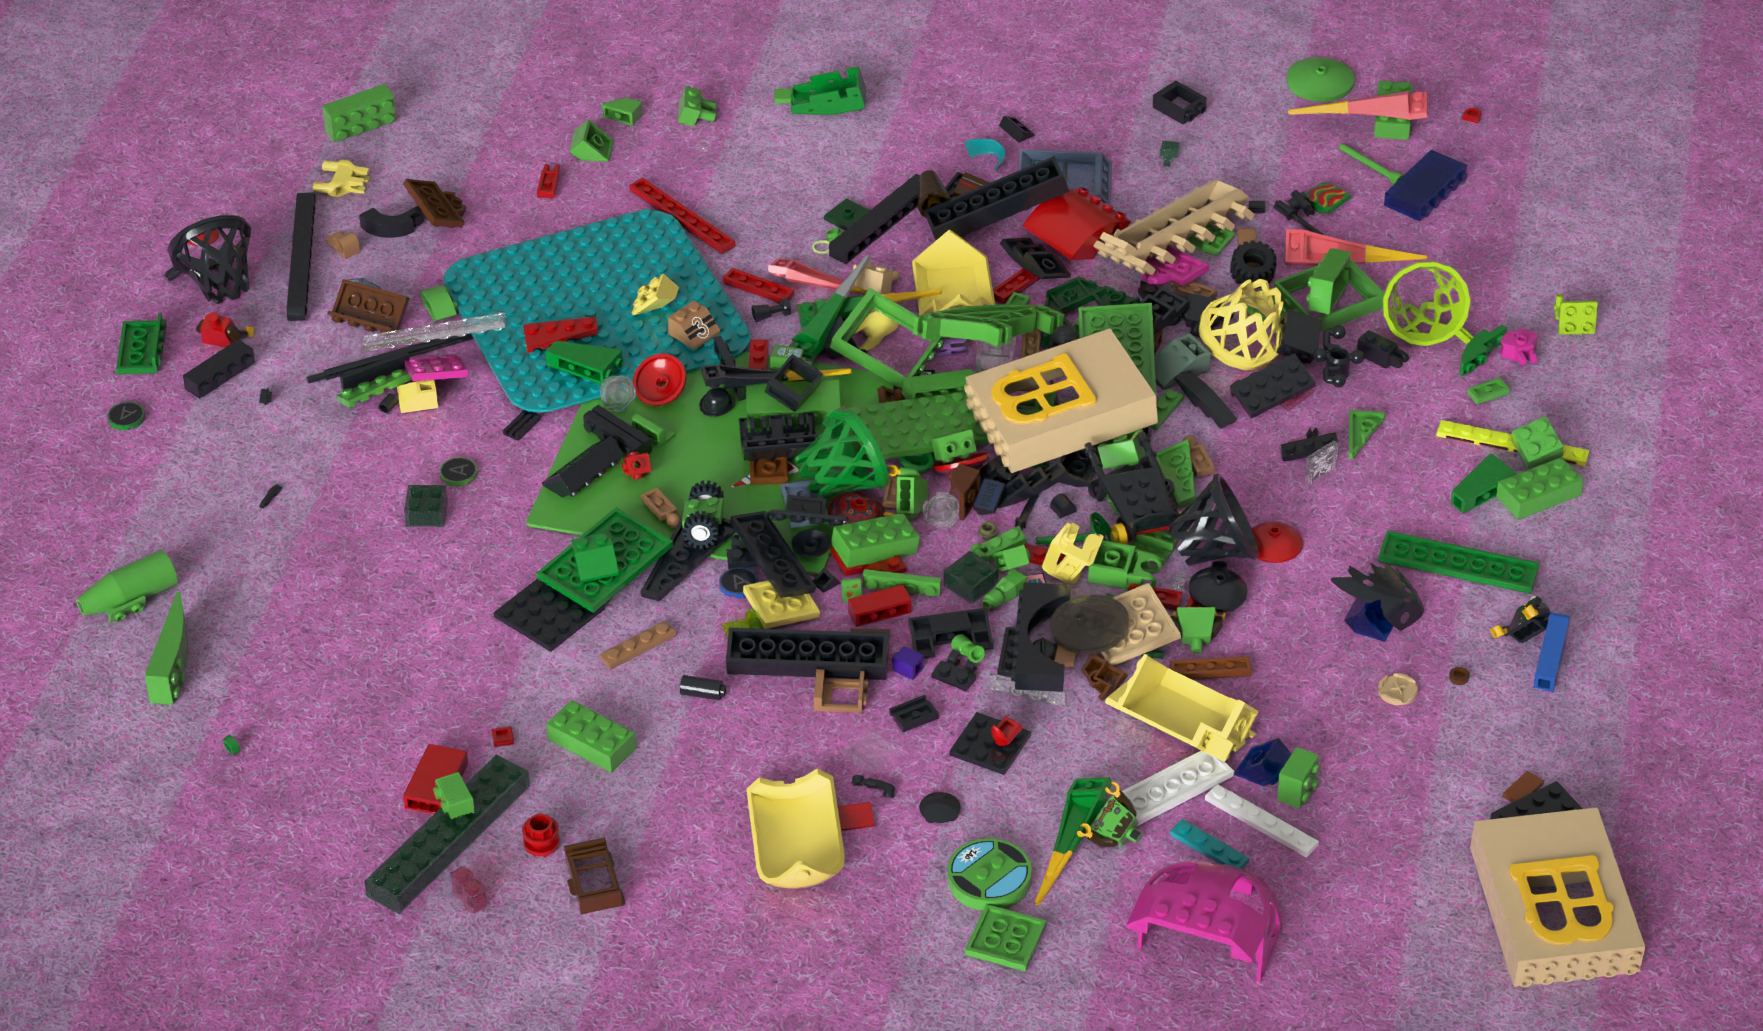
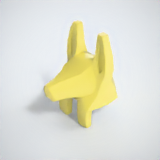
[854,309,899,350]

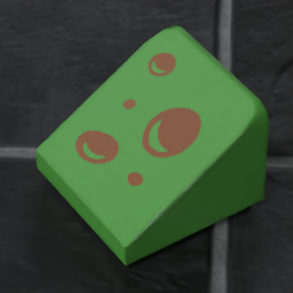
[841,578,862,602]

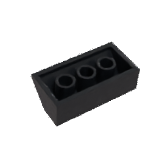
[542,436,624,498]

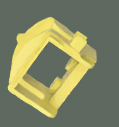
[1042,522,1104,584]

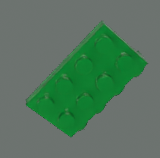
[116,313,167,374]

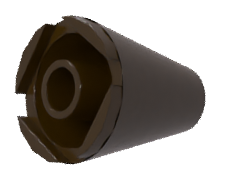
[918,170,952,218]

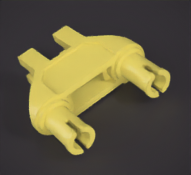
[313,159,370,197]

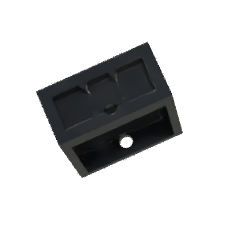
[1153,80,1207,125]
[765,354,823,412]

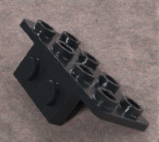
[767,495,848,527]

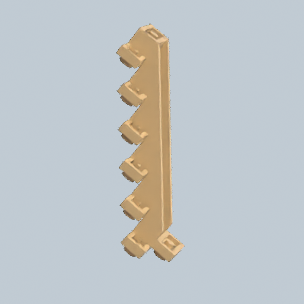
[1093,179,1255,275]

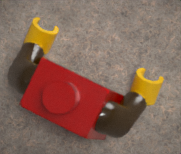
[196,312,255,347]

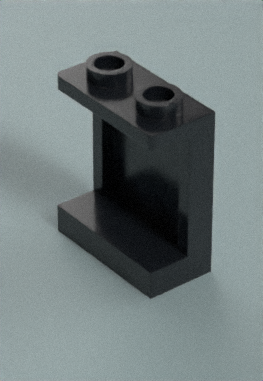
[1276,308,1321,364]

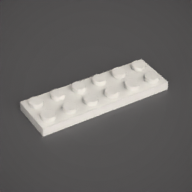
[1111,751,1234,826]

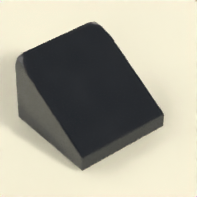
[813,568,841,593]

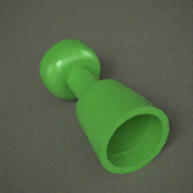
[951,634,985,663]

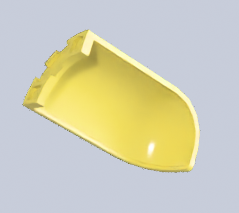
[747,769,845,889]

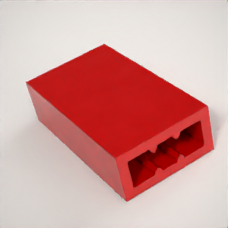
[403,744,468,816]

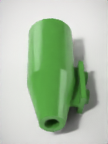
[76,549,178,623]

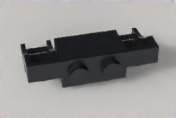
[908,608,994,658]

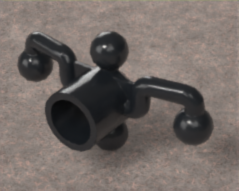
[1313,325,1365,388]

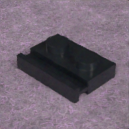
[889,695,939,732]

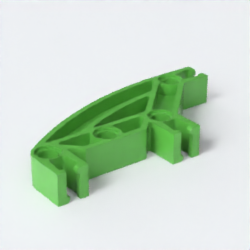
[913,304,1064,347]

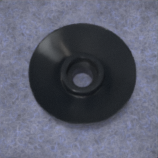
[791,530,830,558]

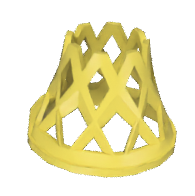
[1199,279,1283,371]

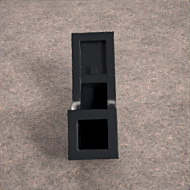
[359,206,424,238]

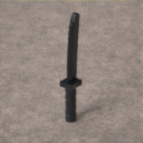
[1015,494,1039,530]

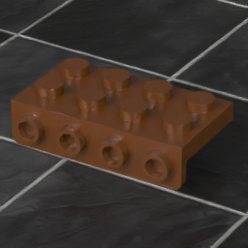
[327,279,410,337]

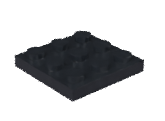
[949,712,1031,775]

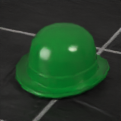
[899,453,934,476]

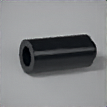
[680,675,726,700]

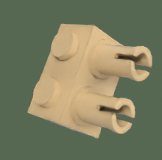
[853,262,899,294]

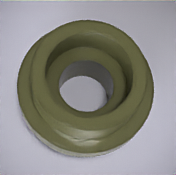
[978,521,998,539]

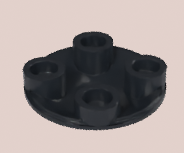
[919,792,961,823]

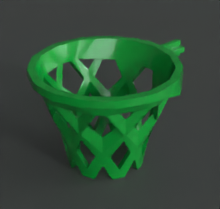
[795,406,889,498]

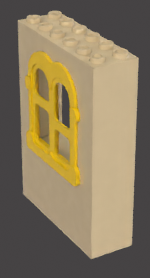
[964,329,1158,473]
[1470,807,1645,987]

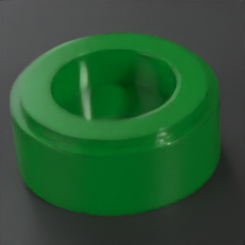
[223,735,241,755]

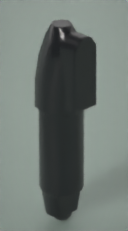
[259,484,282,509]

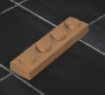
[599,621,676,669]

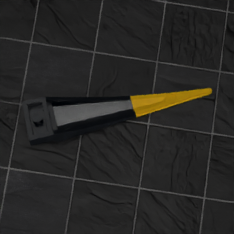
[701,364,852,390]

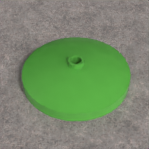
[1286,57,1355,102]

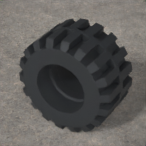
[1230,240,1277,289]

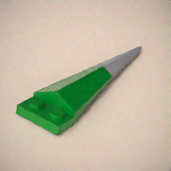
[789,254,871,360]

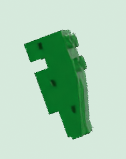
[790,66,866,115]

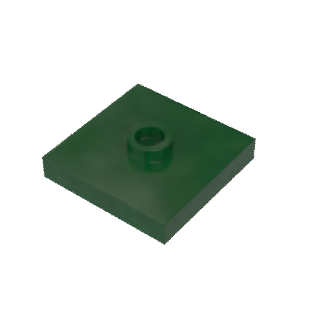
[824,198,870,230]

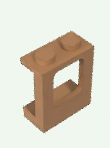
[814,669,868,713]

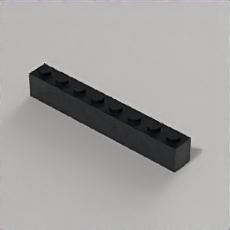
[829,174,920,264]

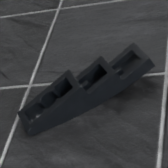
[1175,371,1237,429]
[998,459,1070,508]

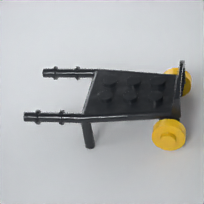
[1084,432,1188,545]

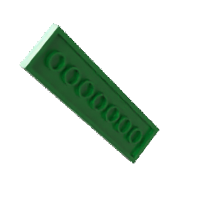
[1378,531,1540,594]

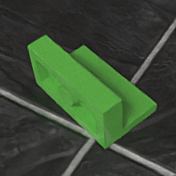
[632,414,675,447]

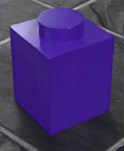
[892,646,924,680]

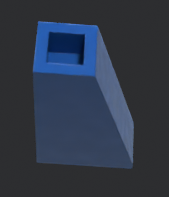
[1533,612,1570,692]

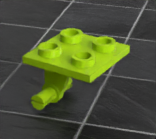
[1553,294,1598,335]

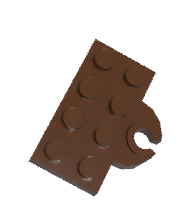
[403,179,466,228]

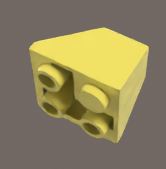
[632,274,679,315]
[397,380,438,413]

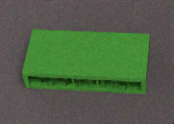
[746,380,841,427]

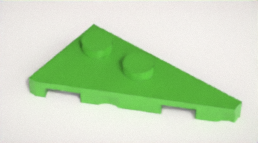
[1349,410,1385,459]

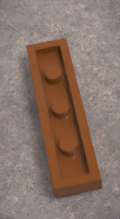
[1169,656,1252,679]

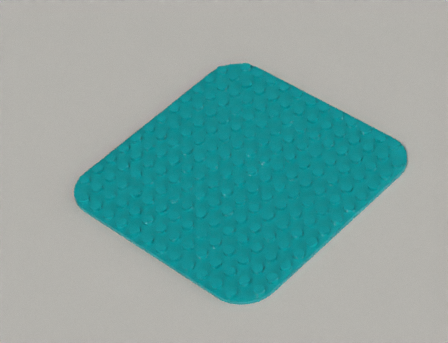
[444,209,751,412]

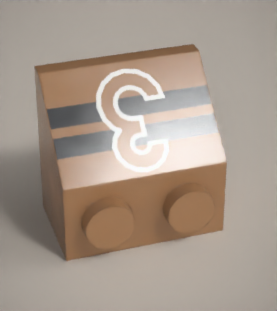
[668,300,720,350]

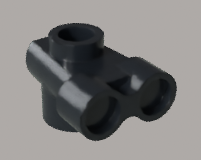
[1288,190,1315,217]

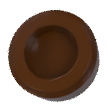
[1449,667,1470,685]

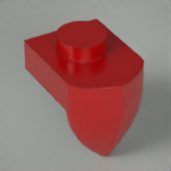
[991,716,1023,746]

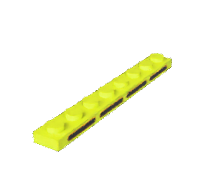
[1437,420,1589,467]

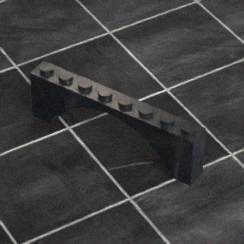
[1011,582,1071,692]

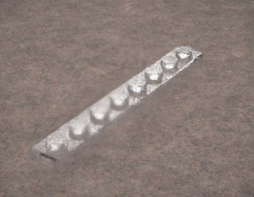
[361,312,507,351]

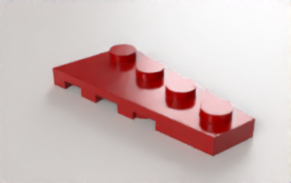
[523,317,598,353]

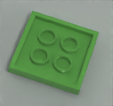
[965,904,1047,972]

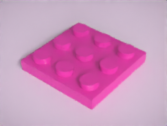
[405,354,468,381]

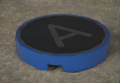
[719,567,758,598]

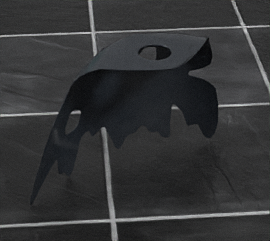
[1331,563,1424,631]

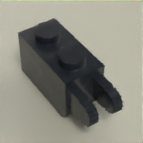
[1357,330,1410,369]

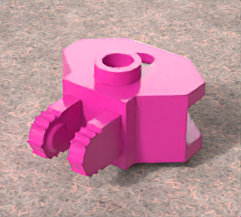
[1499,329,1538,366]

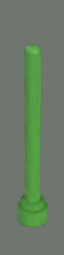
[1339,144,1405,187]

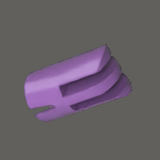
[935,338,968,358]

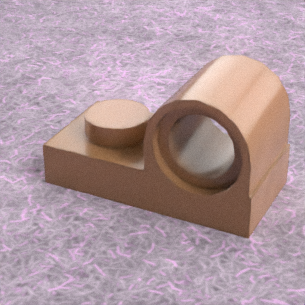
[326,231,360,259]

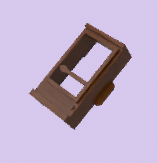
[564,838,625,914]

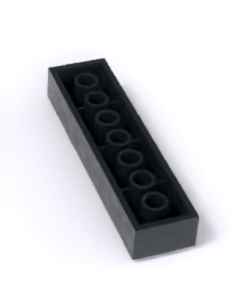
[923,156,1070,240]
[726,627,889,680]

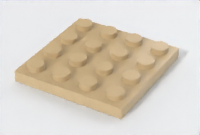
[1077,583,1181,666]

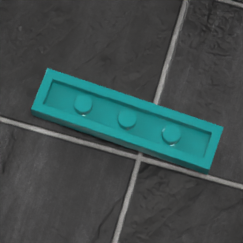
[1170,819,1249,869]

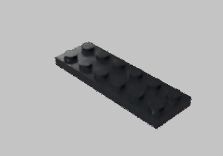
[730,511,816,598]

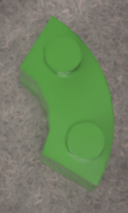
[419,285,458,323]

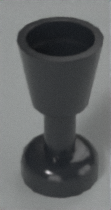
[751,298,791,323]

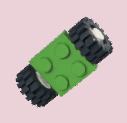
[682,480,724,549]

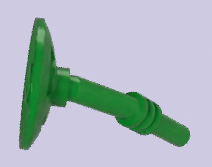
[1036,512,1112,544]

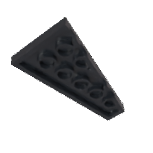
[640,516,736,601]

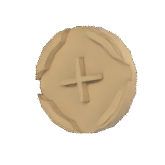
[1378,673,1418,705]

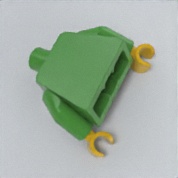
[883,465,930,521]

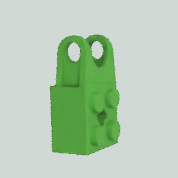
[1088,540,1163,589]

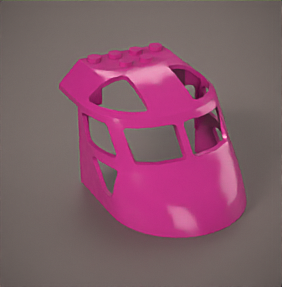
[1126,860,1282,982]

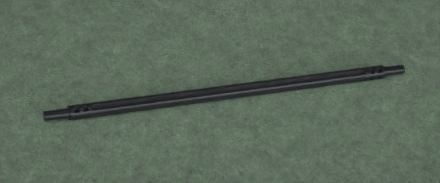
[306,329,474,384]

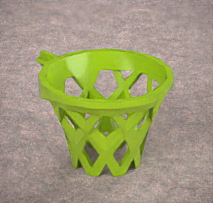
[1383,261,1474,346]

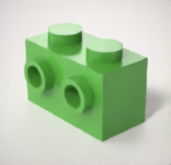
[930,429,977,463]

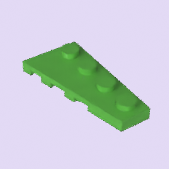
[336,369,411,408]
[1156,439,1197,508]

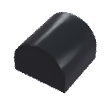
[1050,493,1077,519]

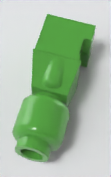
[982,569,1027,610]

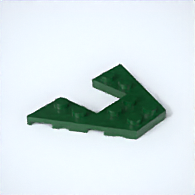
[1041,276,1141,349]

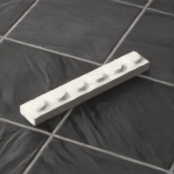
[1205,784,1319,858]

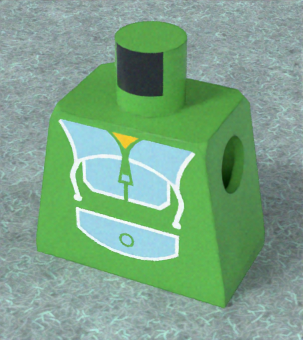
[770,344,813,371]

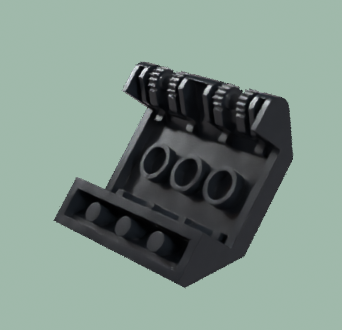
[739,412,819,461]

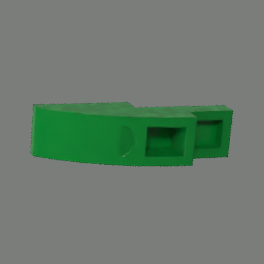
[1459,325,1507,376]

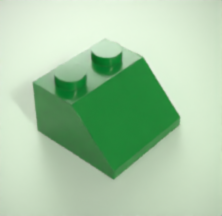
[571,532,619,583]

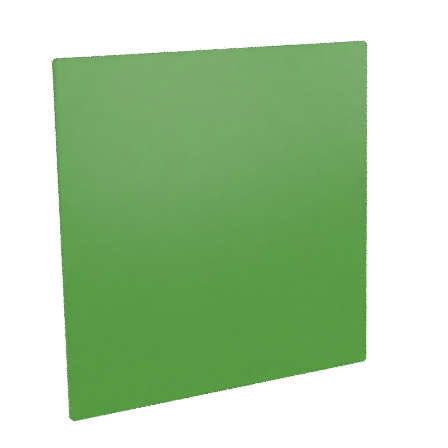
[526,351,895,575]

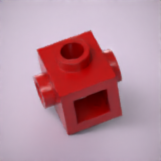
[621,451,652,480]

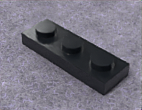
[1281,432,1339,461]

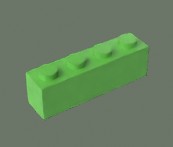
[901,369,974,399]

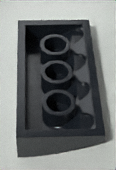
[1059,443,1102,487]

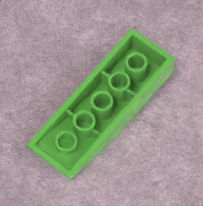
[145,592,188,705]

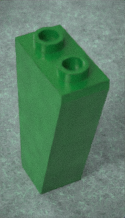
[546,341,624,386]
[1451,453,1517,514]

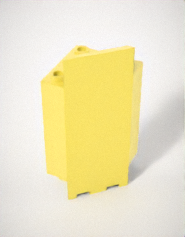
[912,229,995,315]
[1105,654,1259,762]

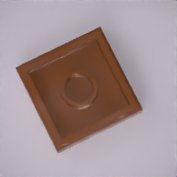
[750,457,788,485]

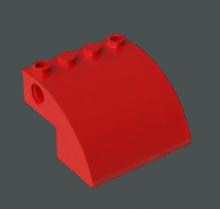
[1023,187,1131,260]

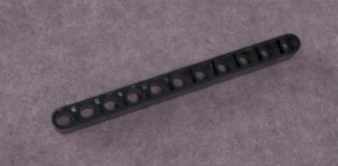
[287,192,316,321]

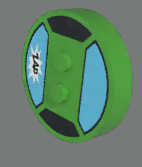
[947,838,1032,910]

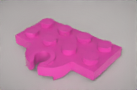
[1140,246,1209,286]

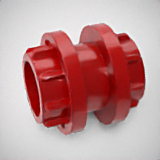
[522,814,560,858]

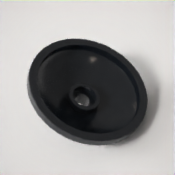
[1189,567,1248,612]

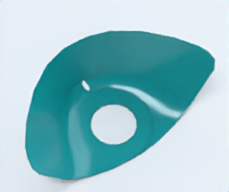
[965,139,1005,170]

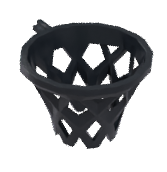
[164,215,251,304]
[1168,473,1260,566]

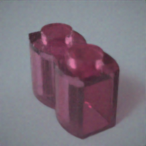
[450,866,487,914]

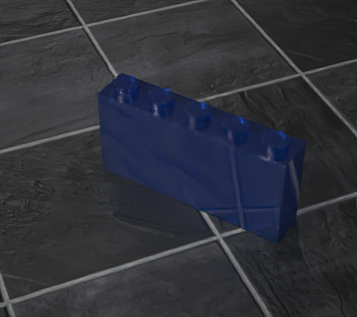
[1384,150,1468,221]

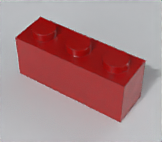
[848,585,911,627]

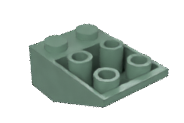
[1154,333,1211,389]

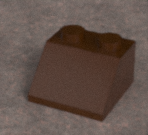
[949,464,980,521]

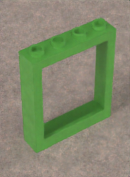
[1273,260,1384,332]
[830,288,945,389]

